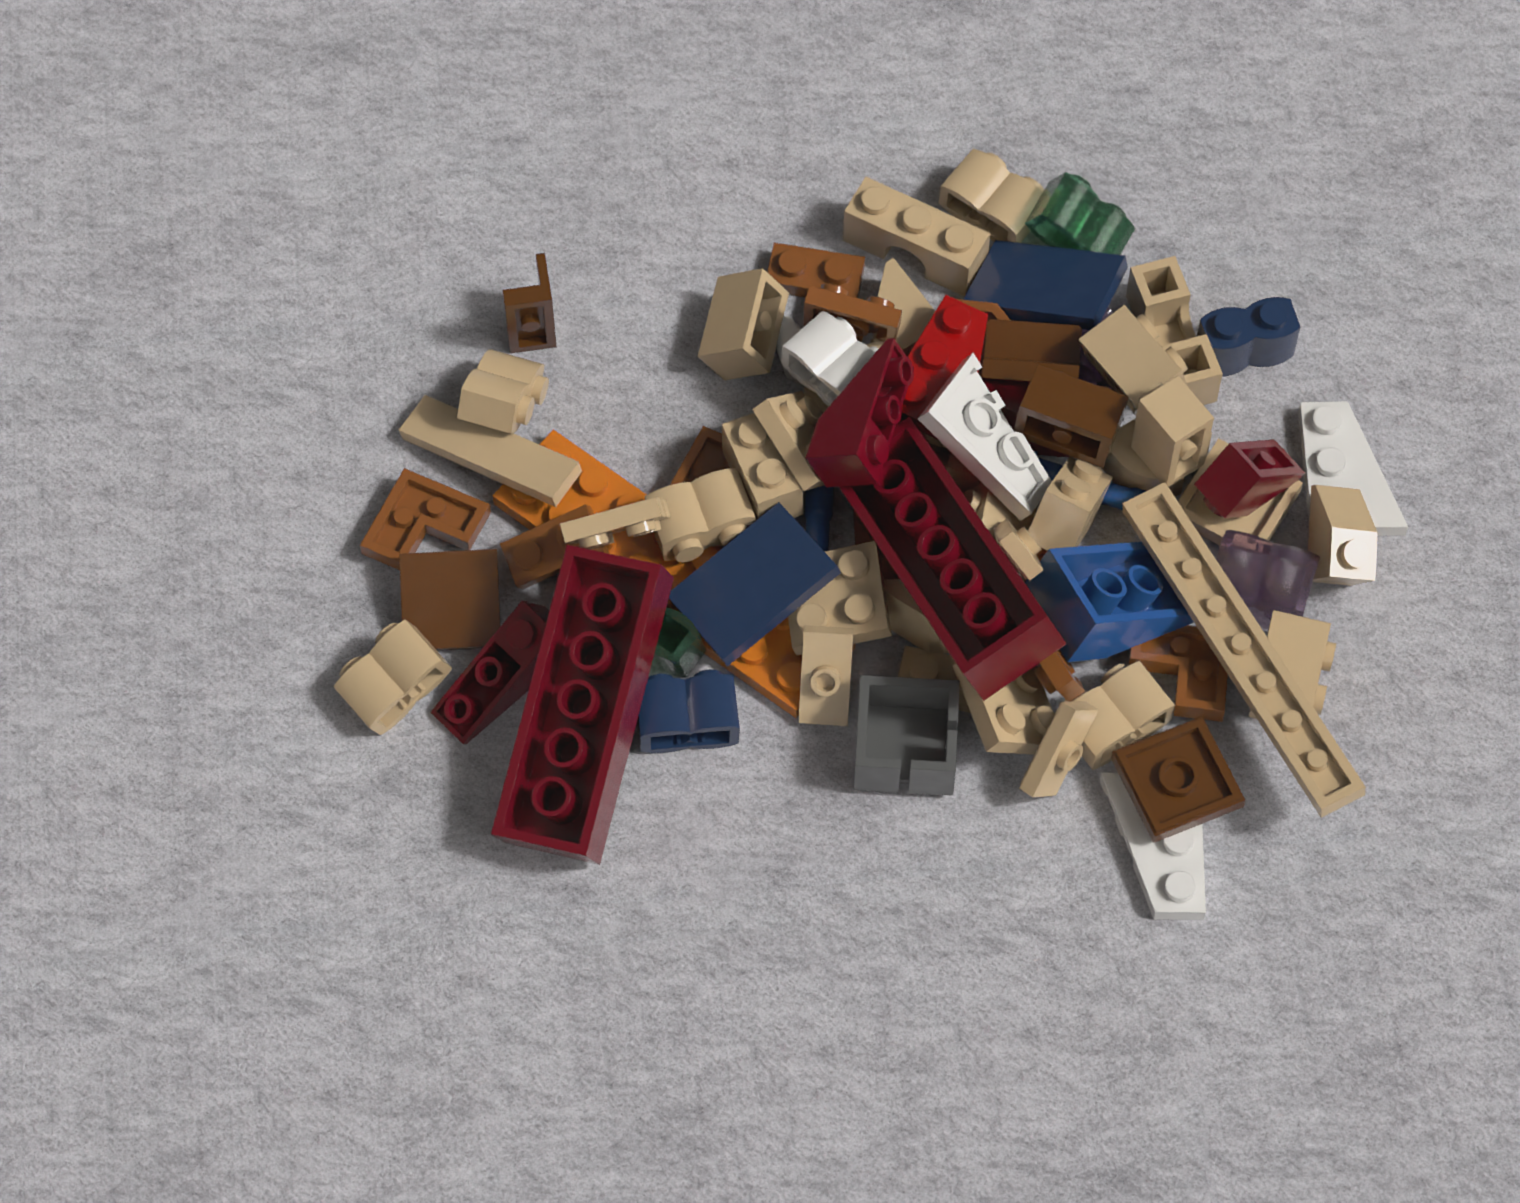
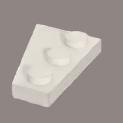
[918,353,1052,521]
[1298,401,1408,536]
[1100,773,1206,920]

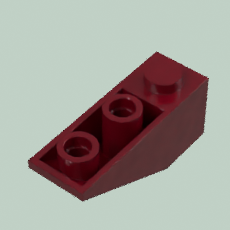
[805,338,914,487]
[430,600,550,745]

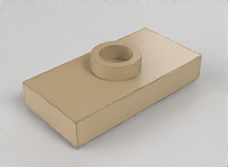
[993,519,1043,580]
[798,625,854,726]
[1019,701,1099,797]

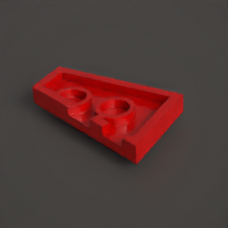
[900,295,988,439]

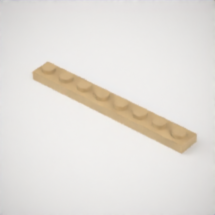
[1122,482,1366,818]

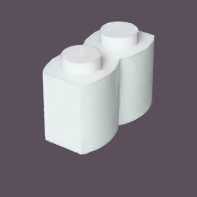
[781,311,879,407]

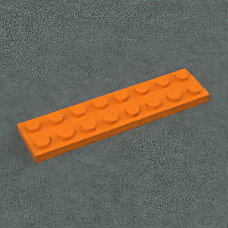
[493,429,856,718]

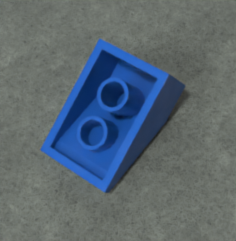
[1025,542,1194,662]

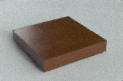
[399,549,501,651]
[1111,716,1246,843]

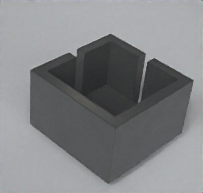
[854,675,960,796]

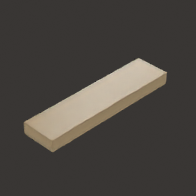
[399,395,582,507]

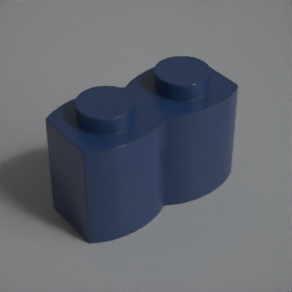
[1197,297,1301,377]
[637,669,740,753]

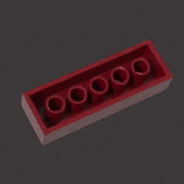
[840,417,1067,701]
[491,545,674,865]

